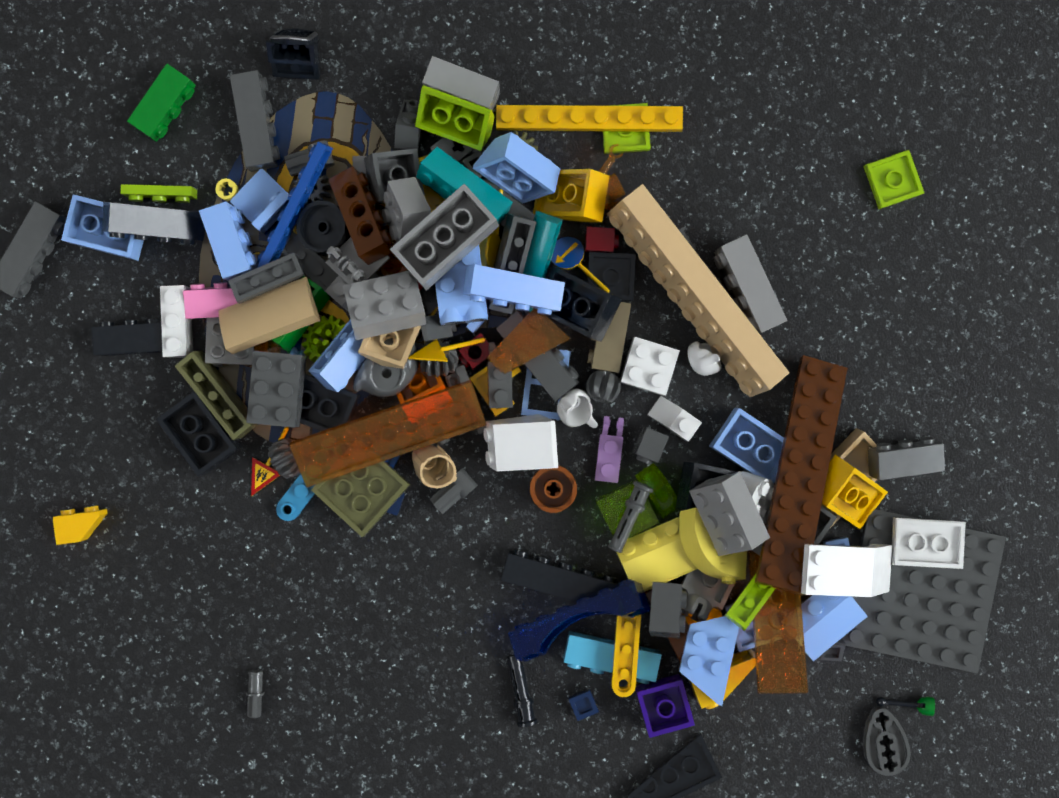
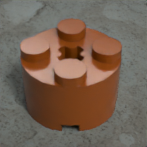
[530,465,577,513]

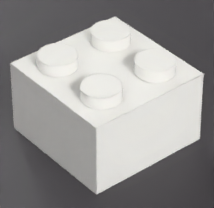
[620,337,680,396]

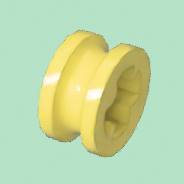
[215,178,239,201]

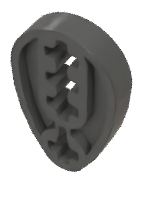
[863,706,911,776]

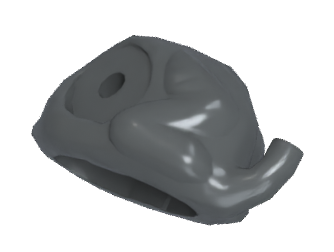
[353,328,422,397]

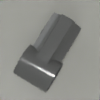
[284,141,335,176]
[430,468,478,514]

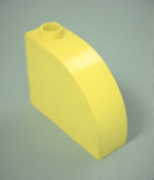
[679,508,747,584]

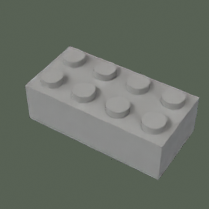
[390,184,499,290]
[713,235,787,334]

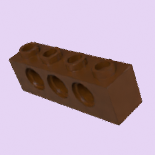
[329,166,392,265]

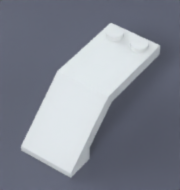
[801,544,893,597]

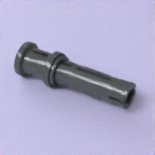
[608,480,654,553]

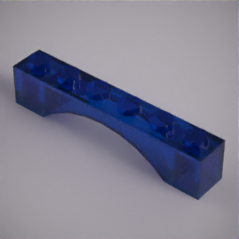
[508,579,651,662]

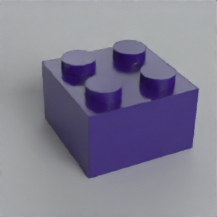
[635,674,695,738]

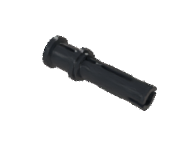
[507,654,538,727]

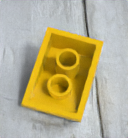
[533,169,609,222]
[822,454,888,529]
[688,649,760,709]

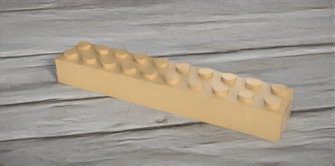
[607,184,789,397]

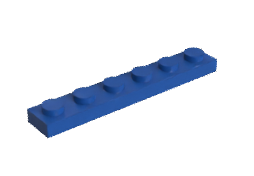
[257,142,333,268]

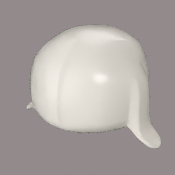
[688,341,721,376]
[557,389,598,428]

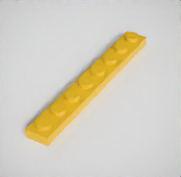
[496,105,683,132]

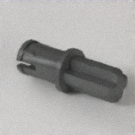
[245,670,264,718]

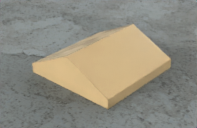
[358,326,421,369]

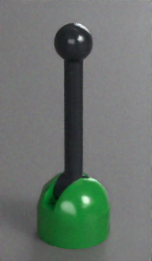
[876,697,935,716]

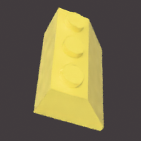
[617,517,697,596]

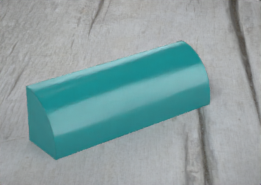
[523,211,563,312]

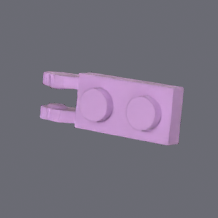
[594,416,624,483]

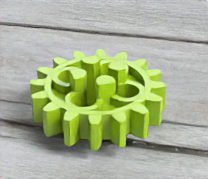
[301,315,346,363]

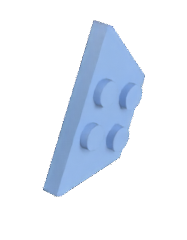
[679,616,739,706]

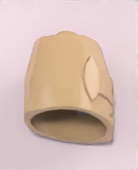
[412,444,457,489]

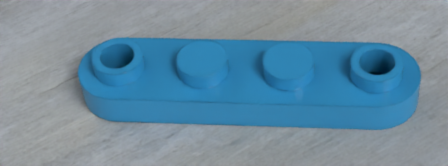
[276,442,343,521]

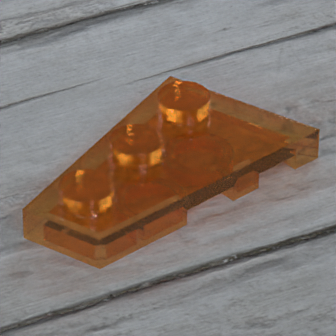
[487,308,570,375]

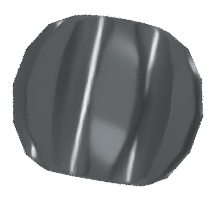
[586,371,621,403]

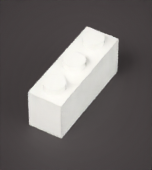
[160,285,193,358]

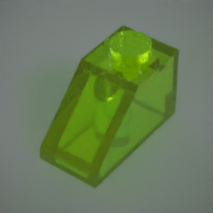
[635,463,677,518]

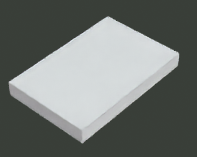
[891,517,966,569]

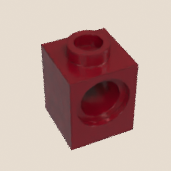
[585,227,619,253]
[458,333,489,368]

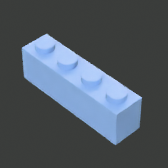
[462,264,565,315]
[308,319,366,392]

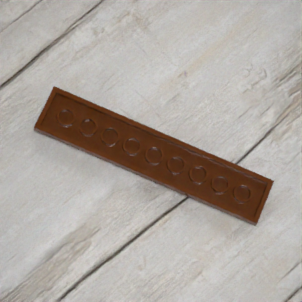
[755,355,848,595]

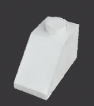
[647,396,702,442]

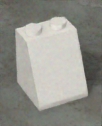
[484,414,558,471]

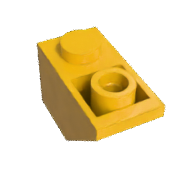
[53,506,108,545]

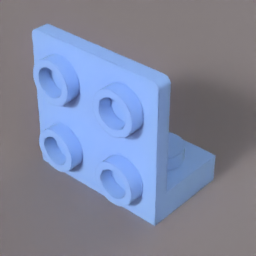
[230,169,289,234]

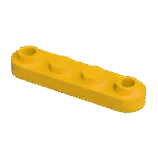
[611,601,641,697]

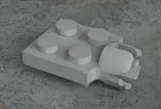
[681,569,734,622]

